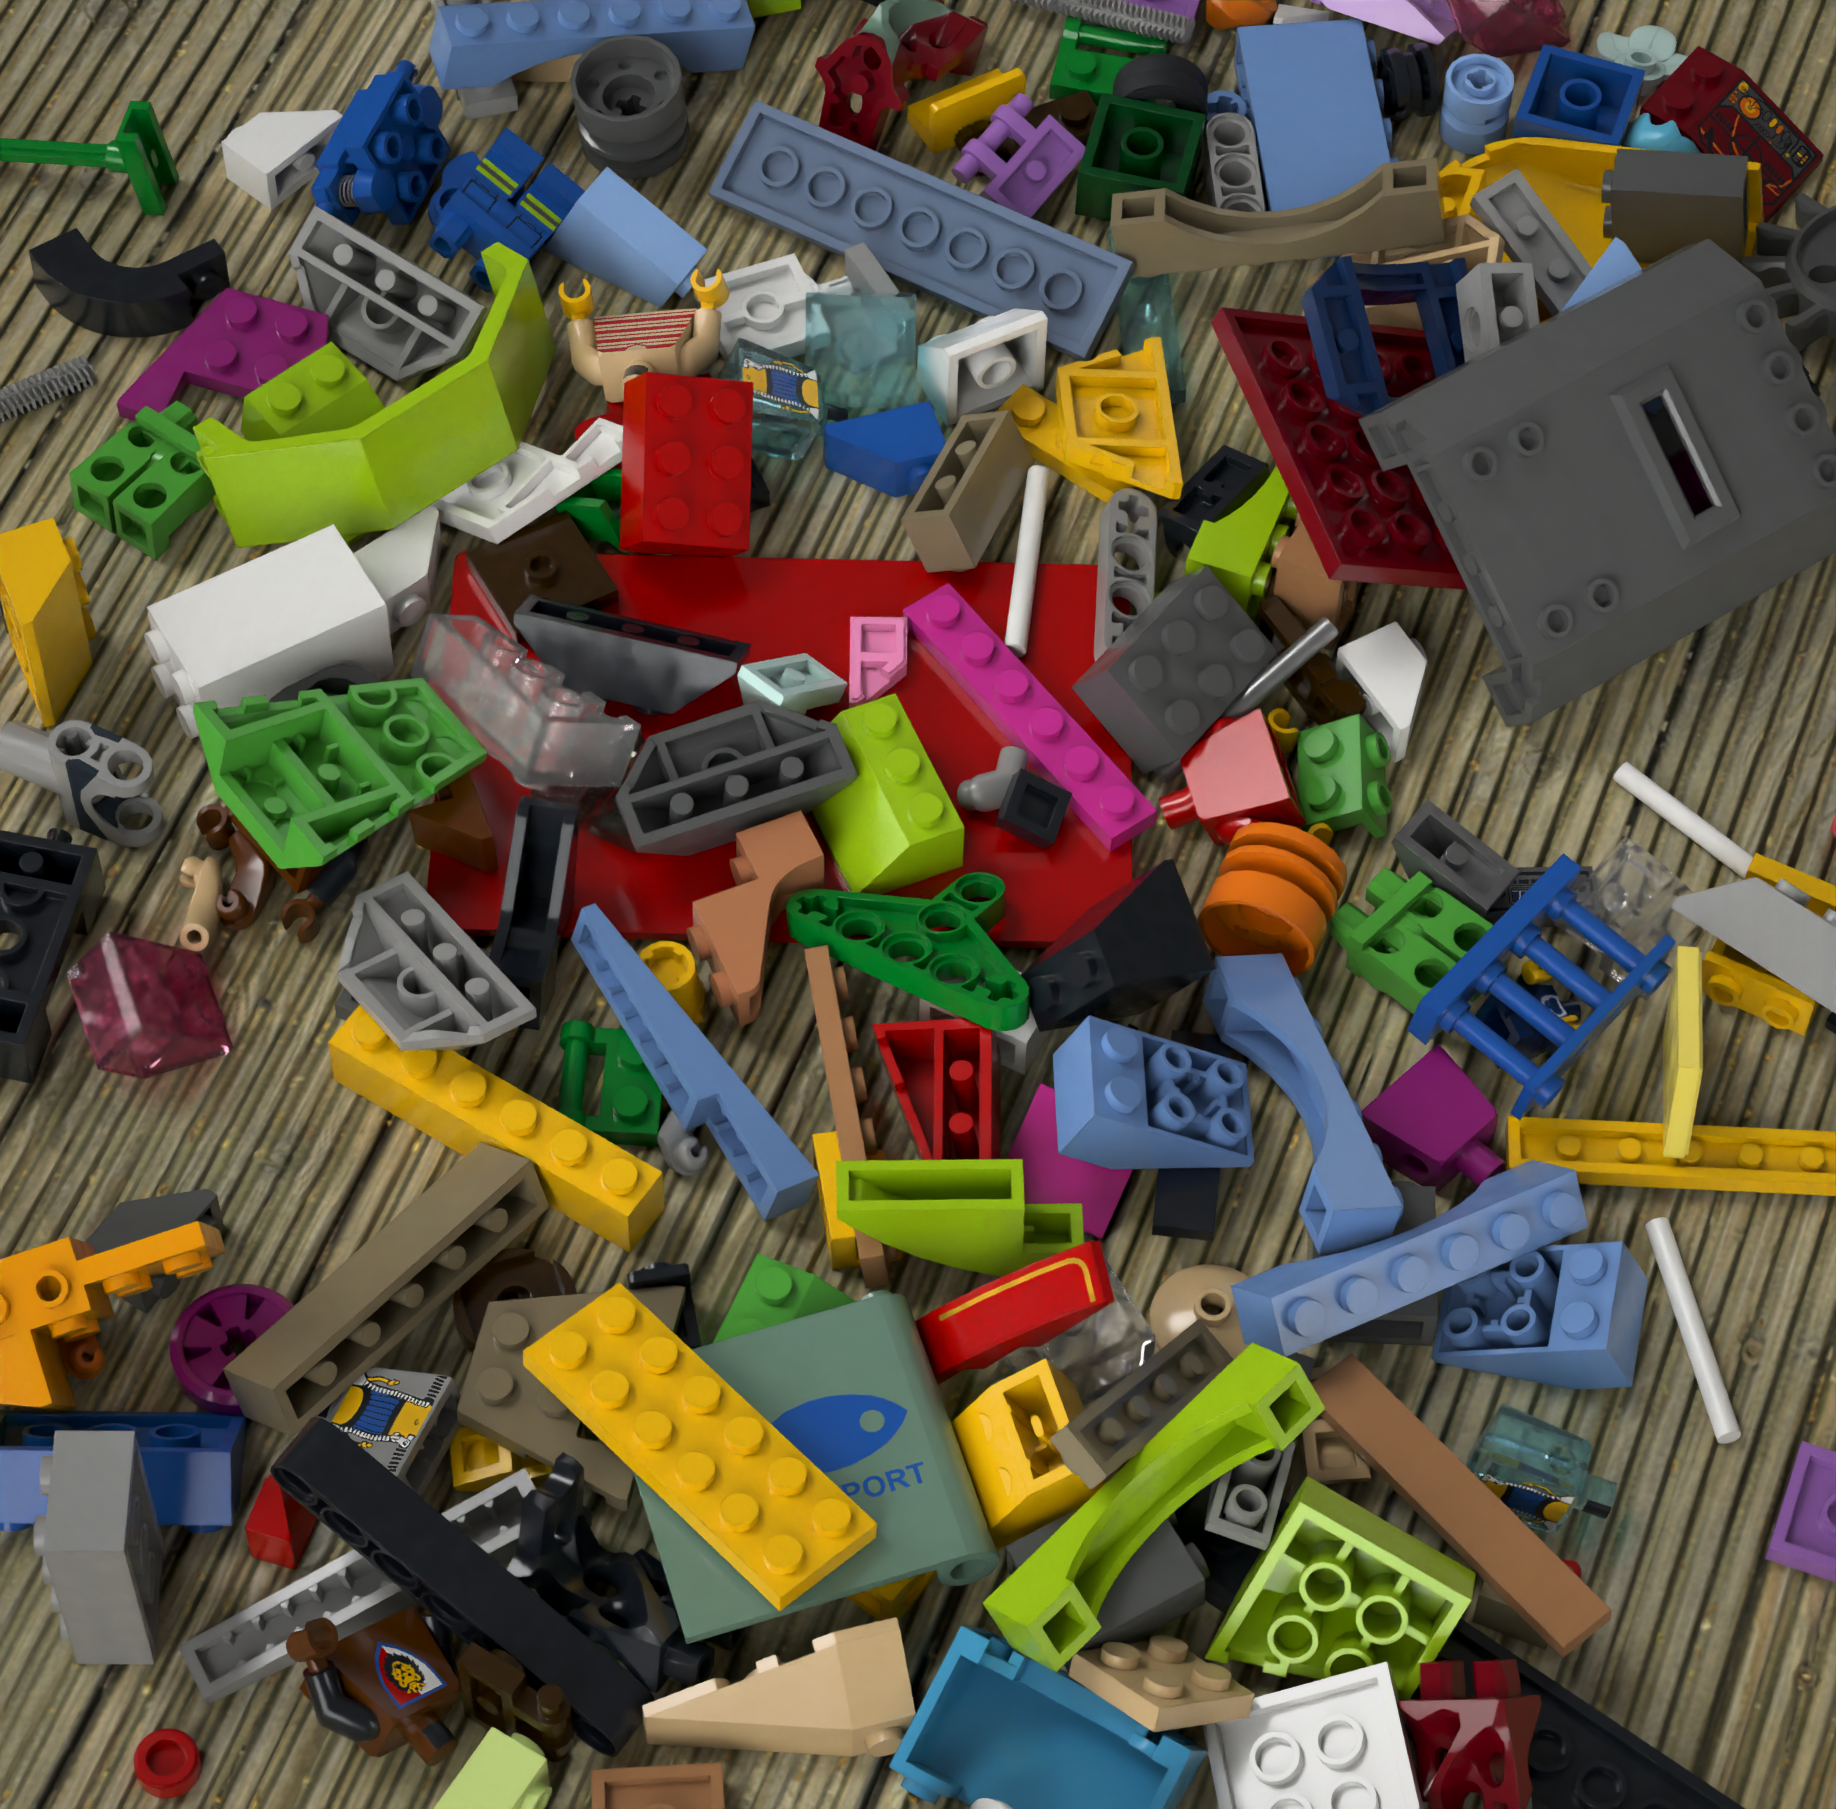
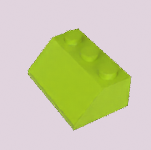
[809,693,964,895]

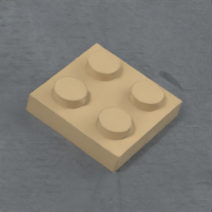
[1068,1635,1255,1732]

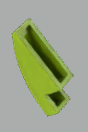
[836,1159,1084,1277]

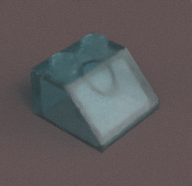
[805,292,916,408]

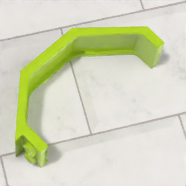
[193,242,557,548]

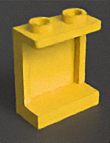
[1702,853,1836,1036]

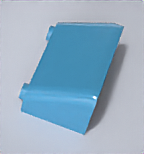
[889,1625,1208,1809]

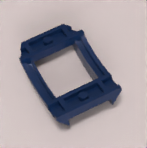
[1301,256,1469,416]

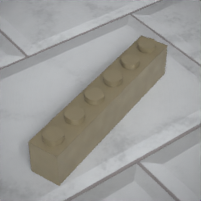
[223,1142,549,1437]

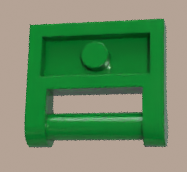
[1049,16,1169,107]
[556,1020,664,1147]

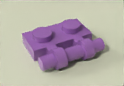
[951,93,1086,218]

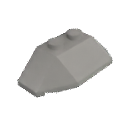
[288,206,488,383]
[337,871,537,1051]
[1670,877,1836,1014]

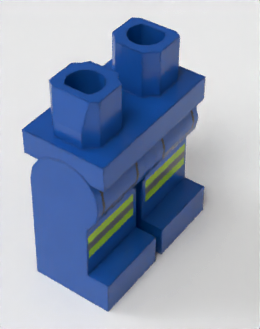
[429,127,585,292]

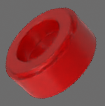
[133,1728,202,1799]

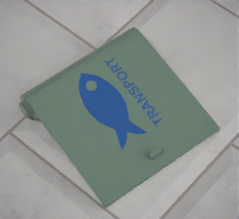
[633,1290,1000,1644]

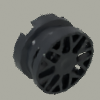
[1377,42,1439,122]

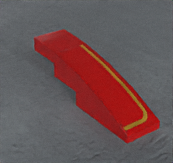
[915,1241,1115,1385]

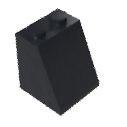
[1021,859,1216,1032]

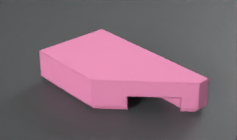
[849,617,907,709]

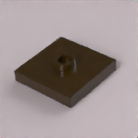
[465,511,619,645]

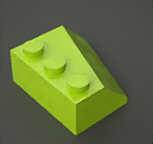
[1205,1476,1476,1701]

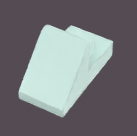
[737,653,848,715]

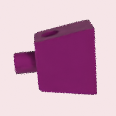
[1361,1044,1507,1192]

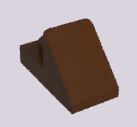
[409,771,498,872]

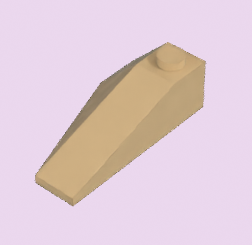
[642,1617,916,1757]

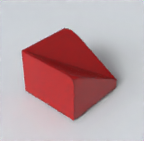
[245,1474,317,1570]

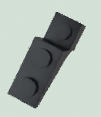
[489,796,580,1030]

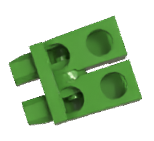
[69,400,216,560]
[1329,867,1508,1040]

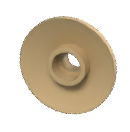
[1149,1264,1250,1360]

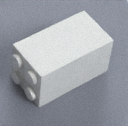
[144,524,395,740]

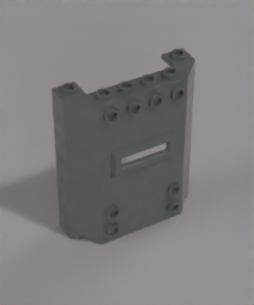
[1358,238,1836,727]

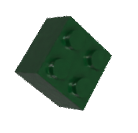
[1075,93,1206,221]

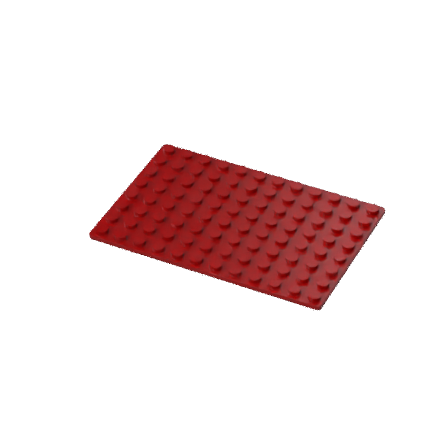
[427,551,1132,948]

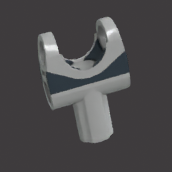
[0,719,164,848]

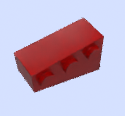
[872,1018,1001,1160]

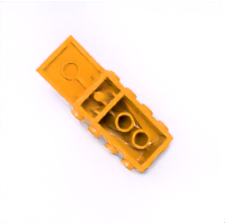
[0,1221,226,1411]

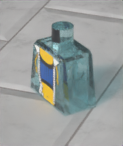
[718,338,848,460]
[1466,1404,1617,1532]

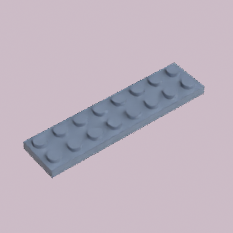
[708,99,1136,361]

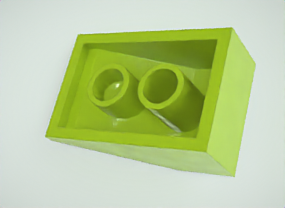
[241,341,385,547]

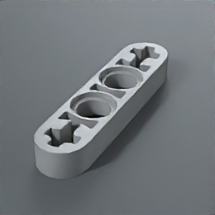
[1094,488,1157,662]

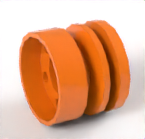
[1197,822,1348,977]

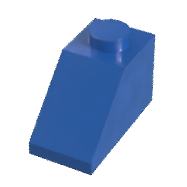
[823,401,946,498]

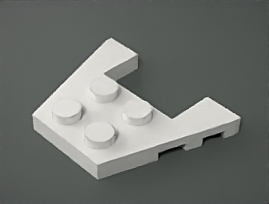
[432,417,623,544]

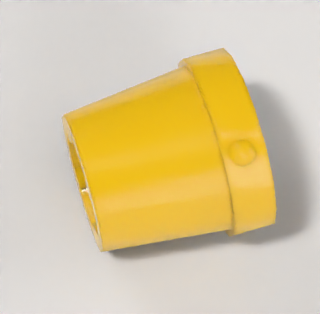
[639,941,706,1025]

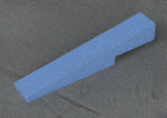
[571,903,819,1221]

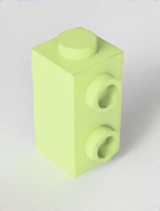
[434,1727,552,1809]

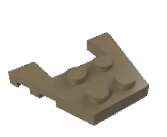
[456,1285,686,1512]

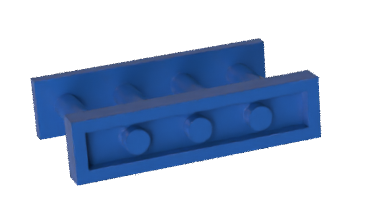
[1407,853,1676,1120]

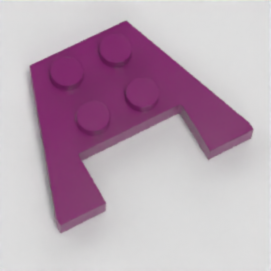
[116,288,331,421]

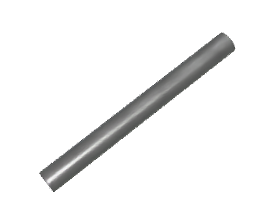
[1154,617,1339,785]

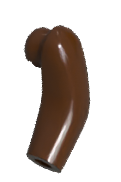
[215,830,277,931]

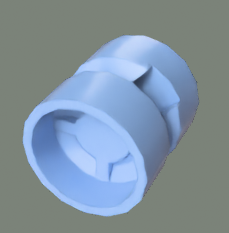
[1439,54,1514,155]

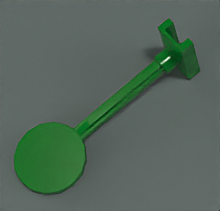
[0,101,179,216]

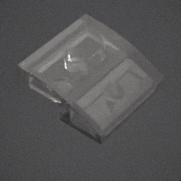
[1554,836,1708,1001]

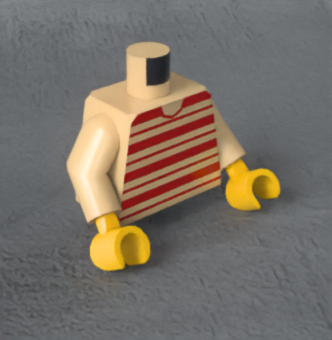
[558,269,729,403]

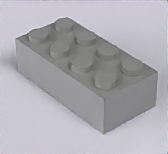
[34,1430,165,1664]

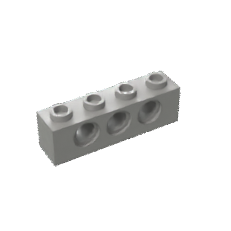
[1456,262,1540,363]

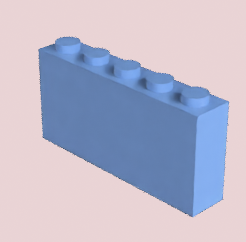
[1234,19,1399,258]

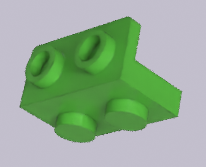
[1297,714,1392,838]

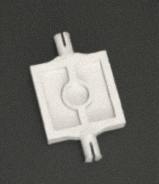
[693,253,853,375]

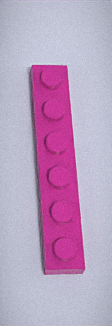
[903,583,1157,852]

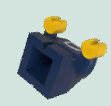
[1474,960,1581,1069]

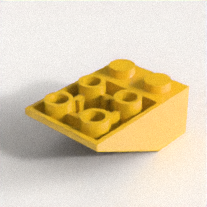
[951,1358,1110,1550]

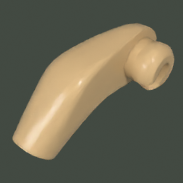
[179,856,223,951]

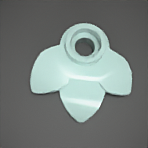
[1596,25,1688,96]

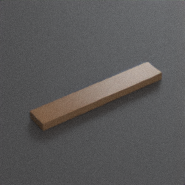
[1311,1353,1611,1658]

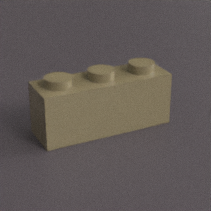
[901,410,1034,573]

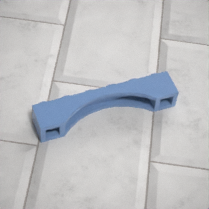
[429,0,755,90]
[1203,953,1404,1255]
[1231,1160,1588,1357]

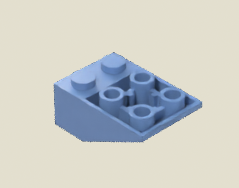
[1053,1015,1254,1169]
[1431,1241,1648,1390]

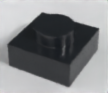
[994,769,1072,850]

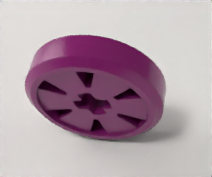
[170,1284,294,1415]

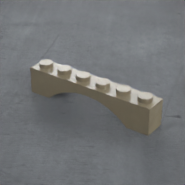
[1110,157,1445,278]

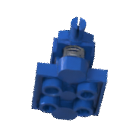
[311,60,451,226]

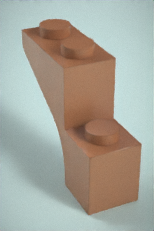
[687,810,824,1027]

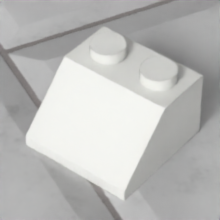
[917,308,1048,426]

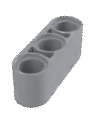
[1203,112,1265,212]

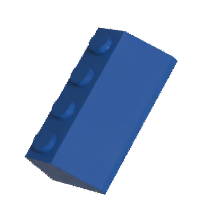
[0,1410,247,1533]

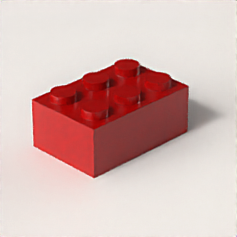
[620,372,753,557]

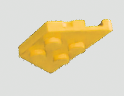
[1055,337,1183,499]

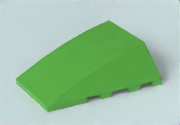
[193,678,487,869]

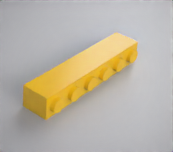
[328,1005,665,1253]

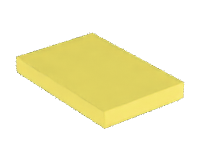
[1663,946,1703,1159]

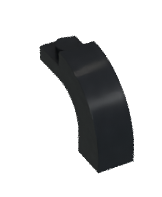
[29,228,230,338]

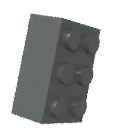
[1071,565,1278,774]

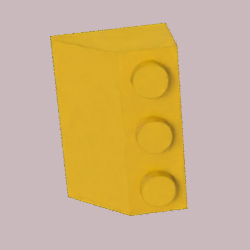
[0,517,97,727]

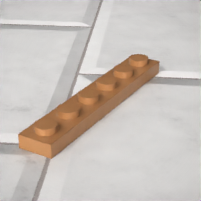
[804,945,897,1289]

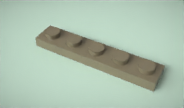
[1049,1318,1233,1490]

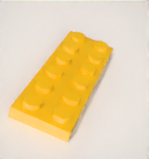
[523,1282,877,1611]

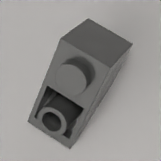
[85,1189,223,1314]

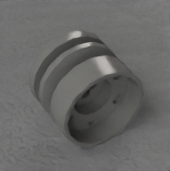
[570,34,690,180]

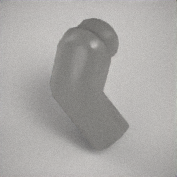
[957,746,1028,812]
[657,1110,708,1176]

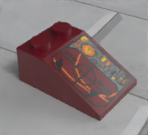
[1639,46,1824,223]

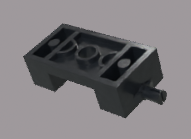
[0,828,106,1084]

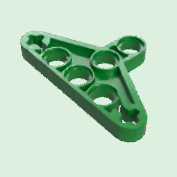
[786,872,1030,1031]

